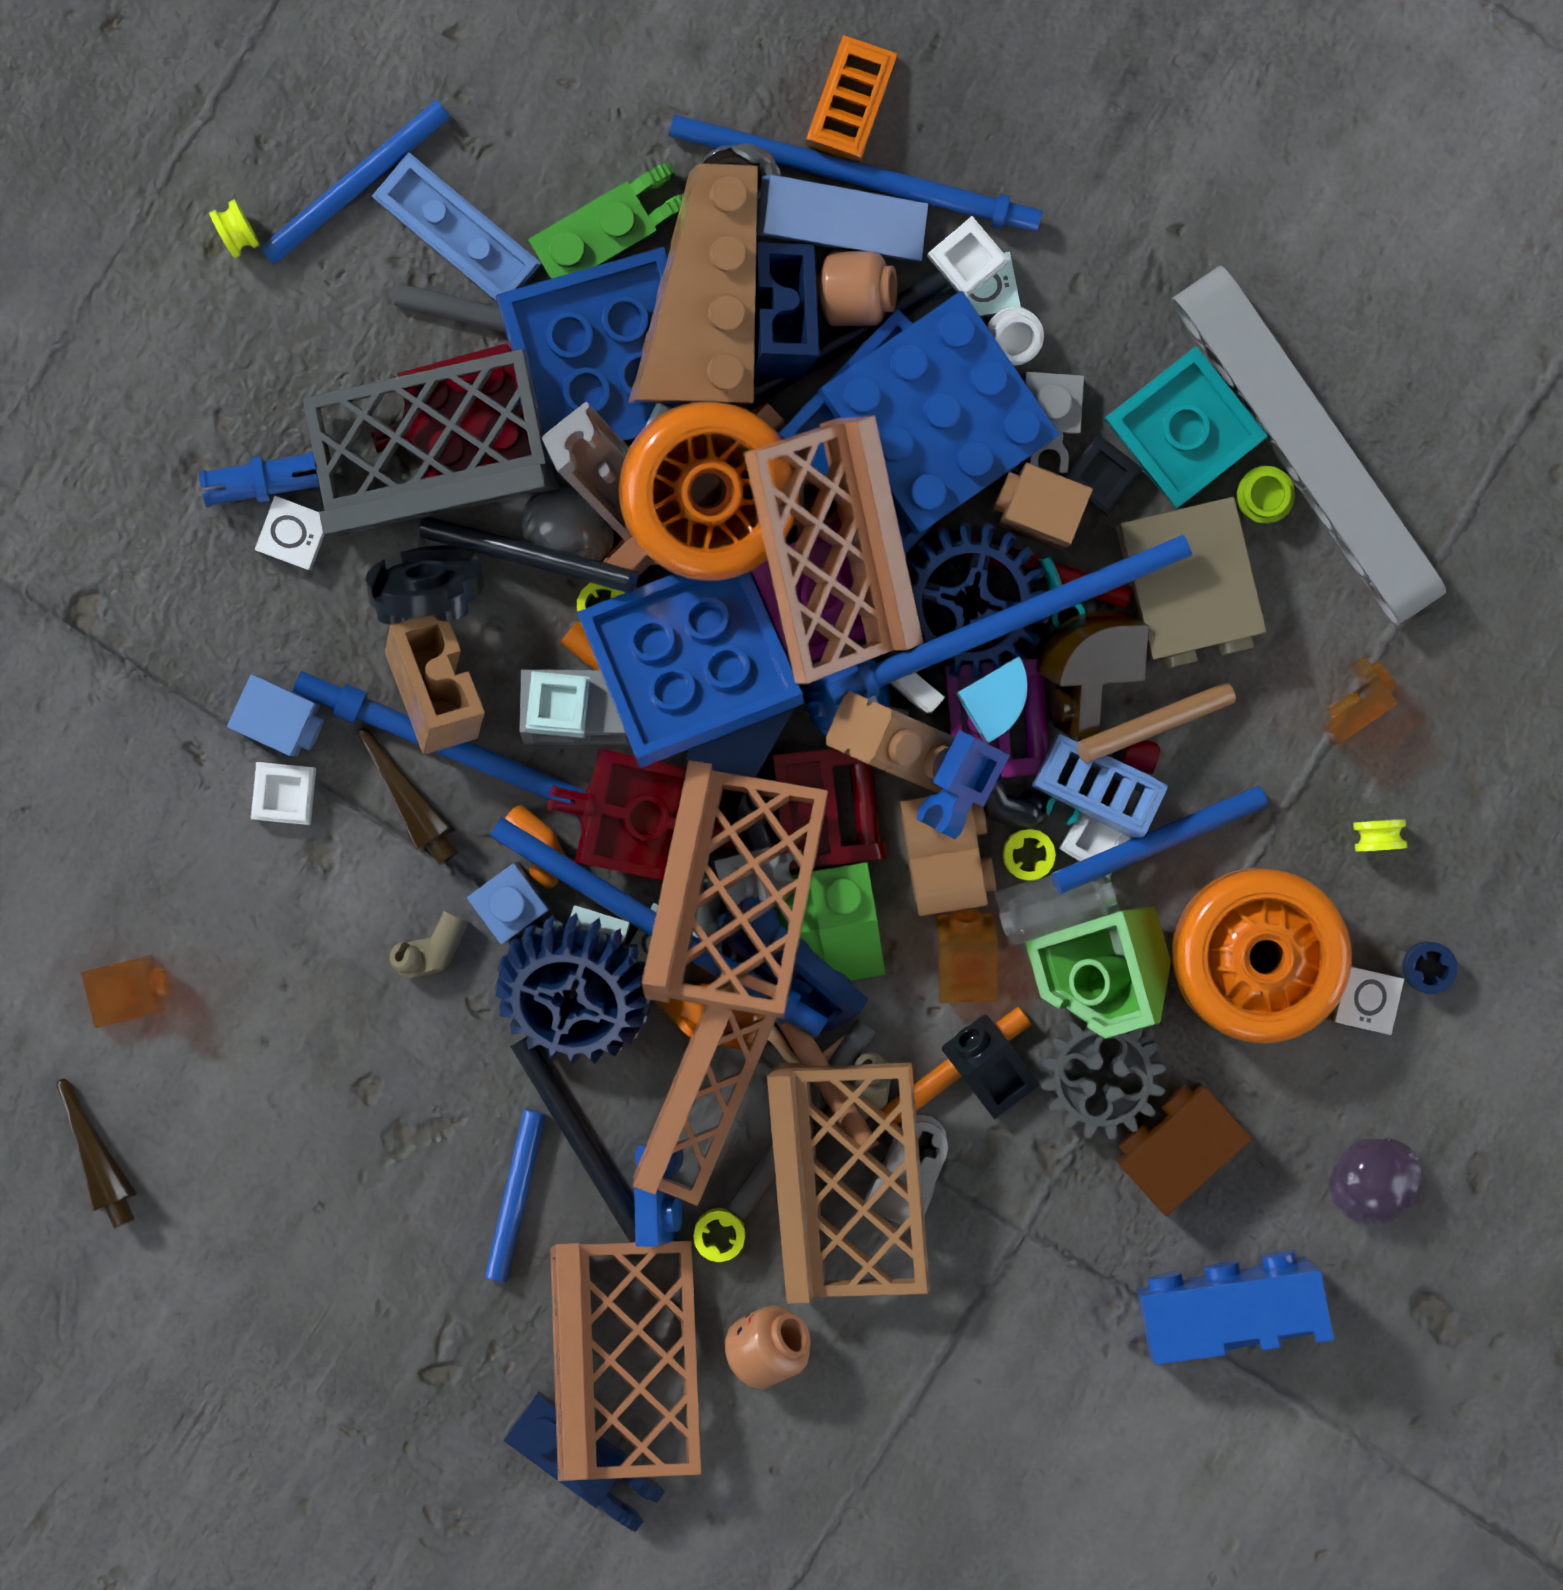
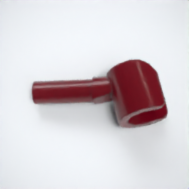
[1101,739,1161,806]

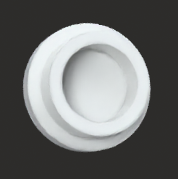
[987,307,1044,365]

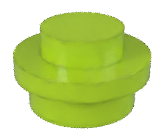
[1236,466,1295,524]

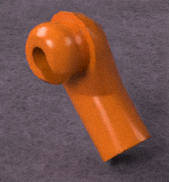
[505,804,566,889]

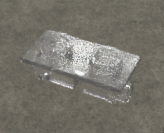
[994,874,1120,947]

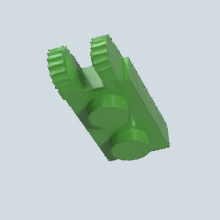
[528,162,684,279]

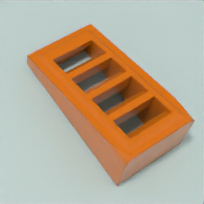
[806,35,898,163]

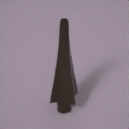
[357,727,458,866]
[57,1079,137,1229]

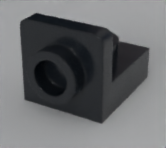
[942,1015,1040,1120]

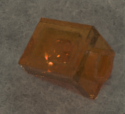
[1320,656,1398,745]
[936,909,998,1003]
[81,955,170,1028]

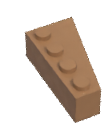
[628,164,758,406]

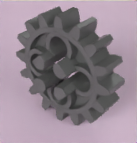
[1039,1020,1166,1140]

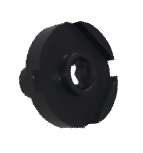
[365,545,484,624]

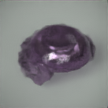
[1329,1138,1422,1225]

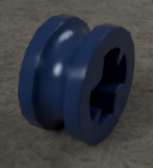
[1402,941,1458,994]

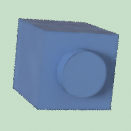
[227,674,324,757]
[467,862,552,944]

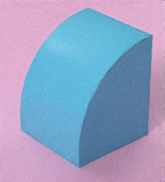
[956,657,1027,743]

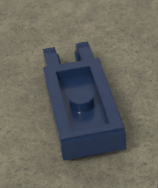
[716,896,868,1032]
[503,1391,665,1532]

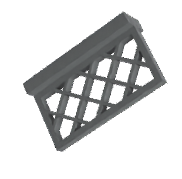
[303,349,559,536]

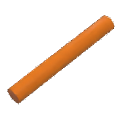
[881,1007,1032,1125]

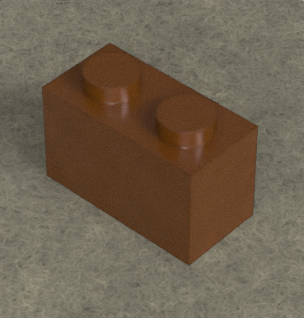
[1114,1083,1252,1217]

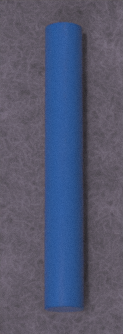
[485,1108,546,1282]

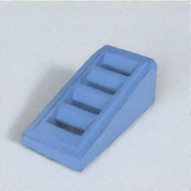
[1032,734,1168,838]

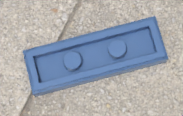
[372,152,543,302]
[756,175,928,262]

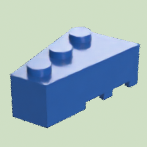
[1136,1250,1334,1365]

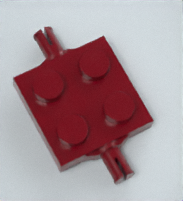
[371,343,532,478]
[547,749,742,881]

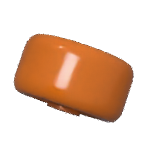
[619,402,799,581]
[1172,868,1352,1044]

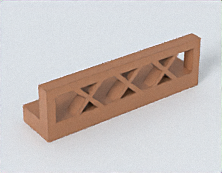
[633,965,777,1206]

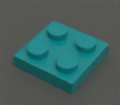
[1104,346,1268,510]

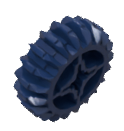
[905,522,1049,679]
[495,913,650,1065]

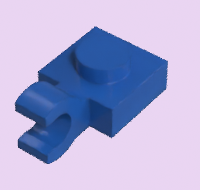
[916,730,1010,839]
[634,1144,684,1247]

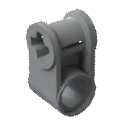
[865,1113,948,1229]

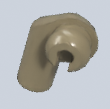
[389,910,470,979]

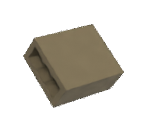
[1116,497,1266,669]

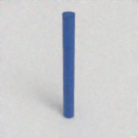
[259,100,451,265]
[1051,786,1268,895]

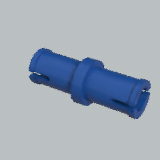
[199,451,320,507]

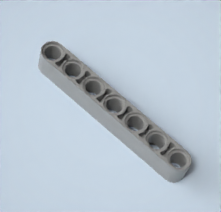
[1171,265,1446,626]

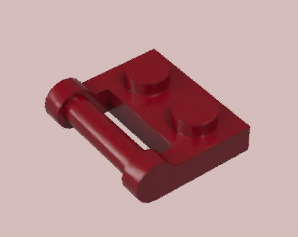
[773,749,889,870]

